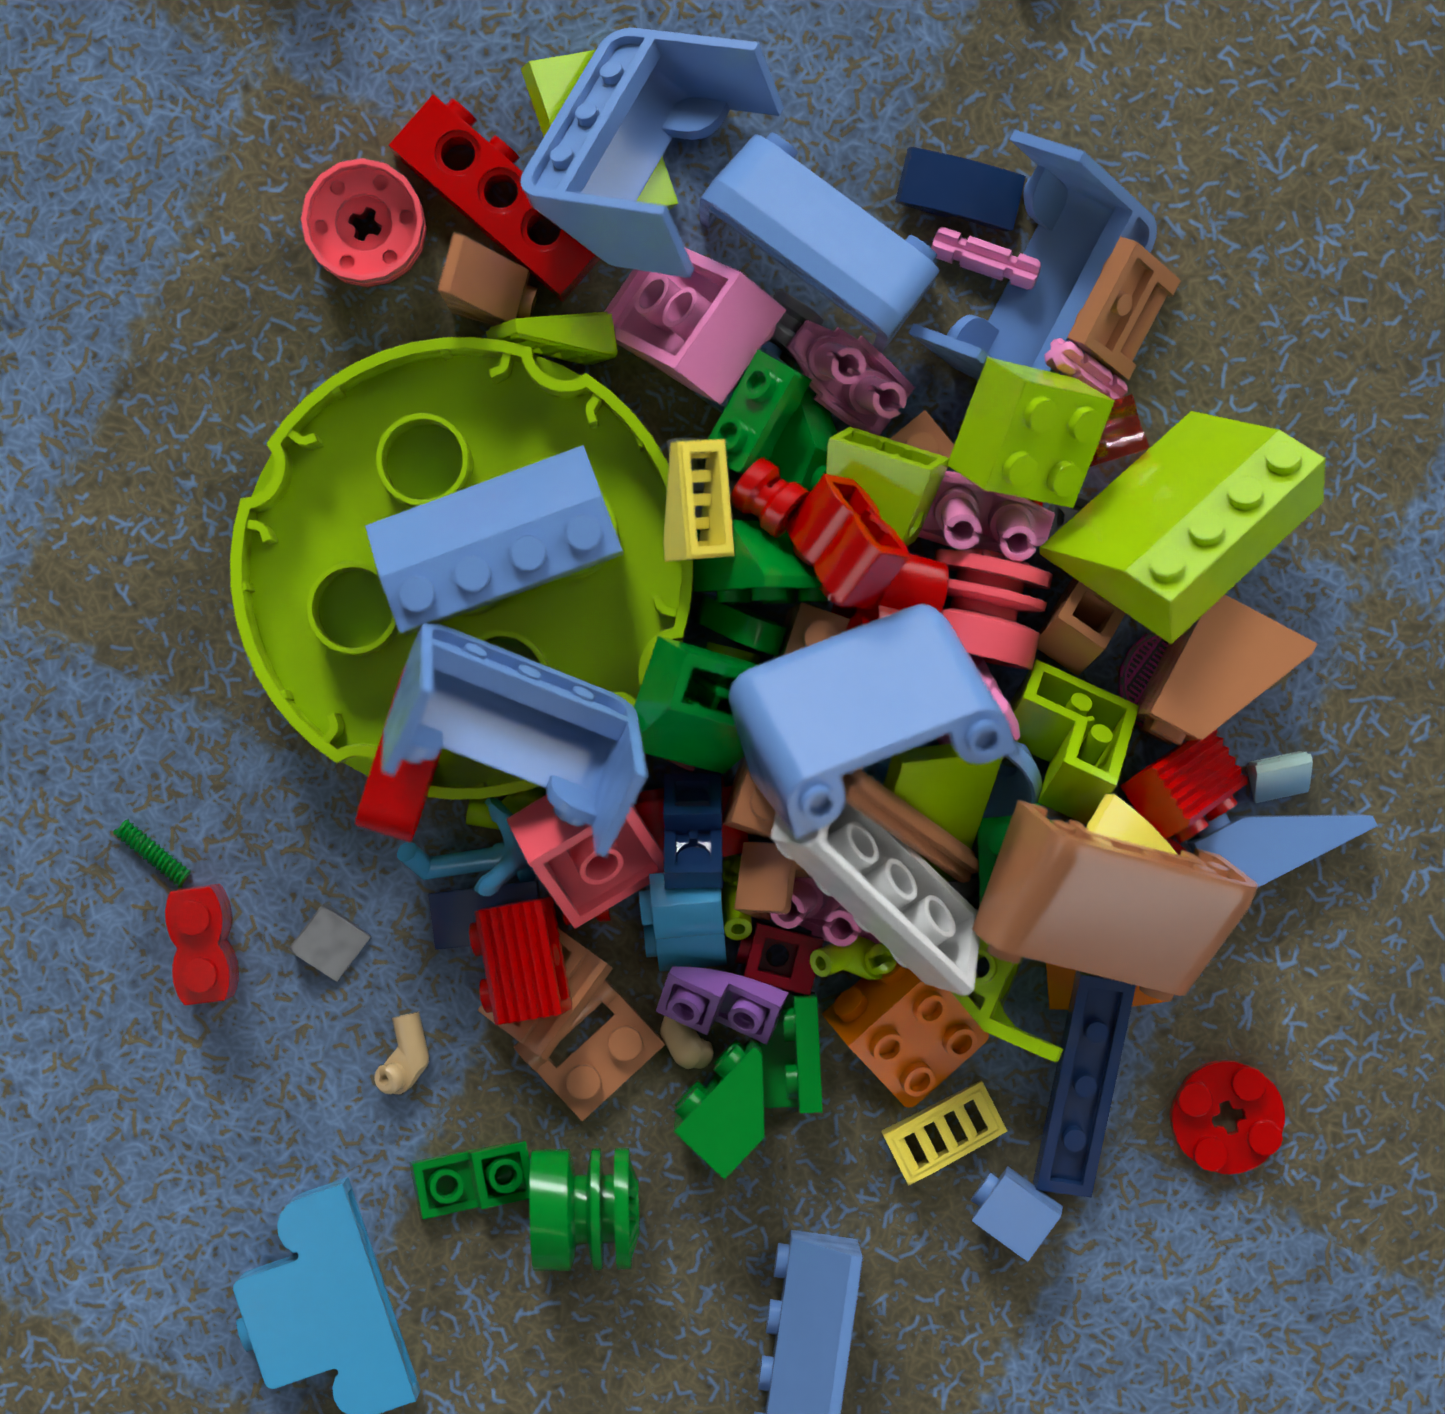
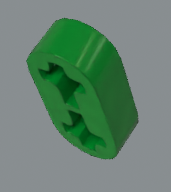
[694,593,788,655]

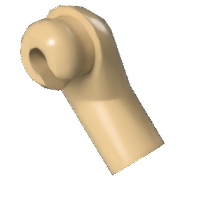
[374,1012,429,1094]
[660,1016,713,1069]

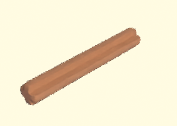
[841,769,979,883]

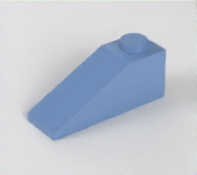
[1186,812,1378,888]

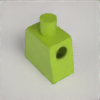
[826,427,949,547]

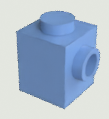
[971,1166,1063,1262]

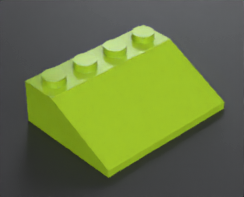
[1039,411,1326,644]

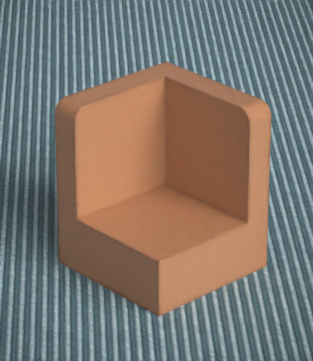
[734,842,812,920]

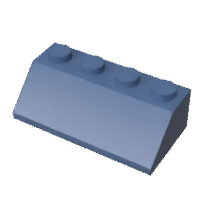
[365,445,624,635]
[754,1230,863,1414]

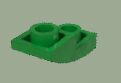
[409,1140,530,1220]

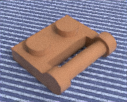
[1067,236,1181,381]
[514,979,665,1121]

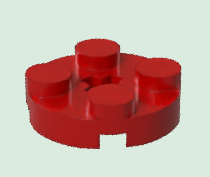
[1170,1060,1285,1175]

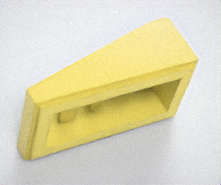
[664,439,735,562]
[881,1080,1008,1186]

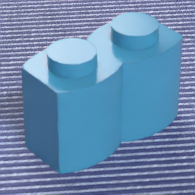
[639,873,727,972]

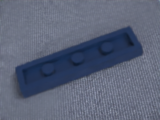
[1033,970,1136,1198]

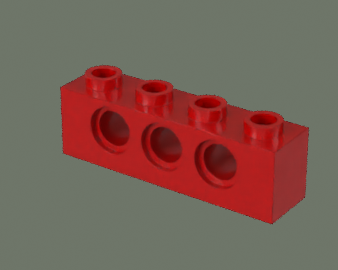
[388,94,600,302]

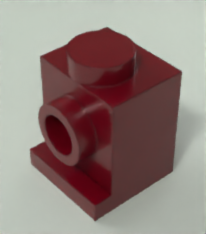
[735,921,824,995]

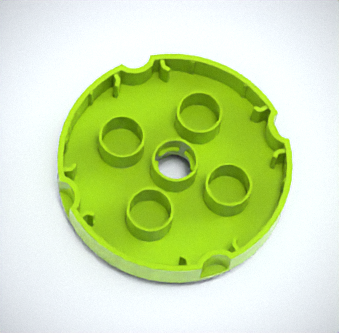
[230,337,693,800]

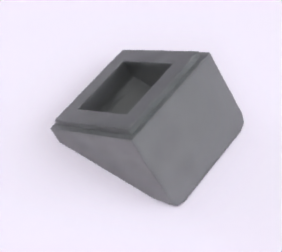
[288,902,372,982]

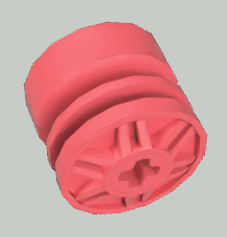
[301,158,427,288]
[934,548,1053,670]

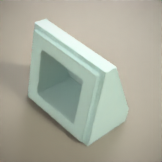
[1246,751,1313,803]

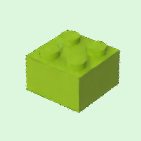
[947,357,1114,508]

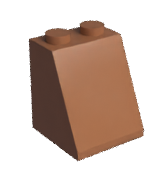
[1136,595,1317,745]

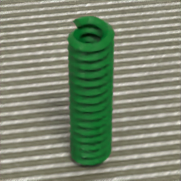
[113,819,191,888]

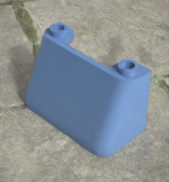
[729,604,1016,838]

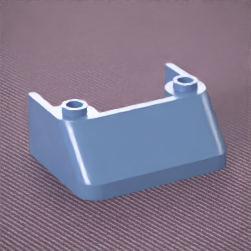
[521,28,784,278]
[909,130,1157,380]
[699,132,939,353]
[382,623,647,857]

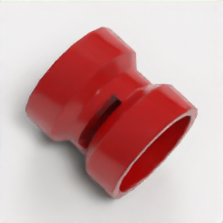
[730,457,810,538]

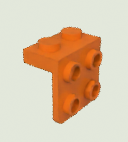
[822,963,989,1108]

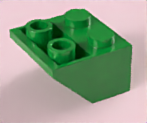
[693,520,830,604]
[634,636,758,774]
[674,1038,765,1180]

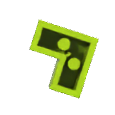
[1010,659,1139,824]

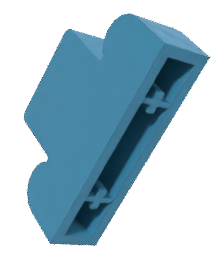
[233,1177,421,1414]

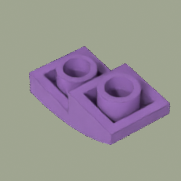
[656,966,788,1045]

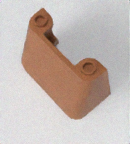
[972,800,1258,1002]

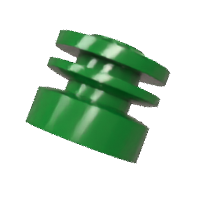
[529,1148,640,1271]

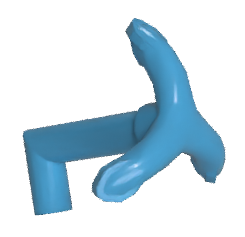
[397,797,536,896]

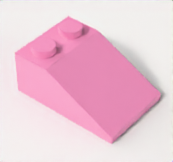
[604,248,786,405]

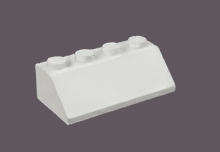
[771,802,980,996]

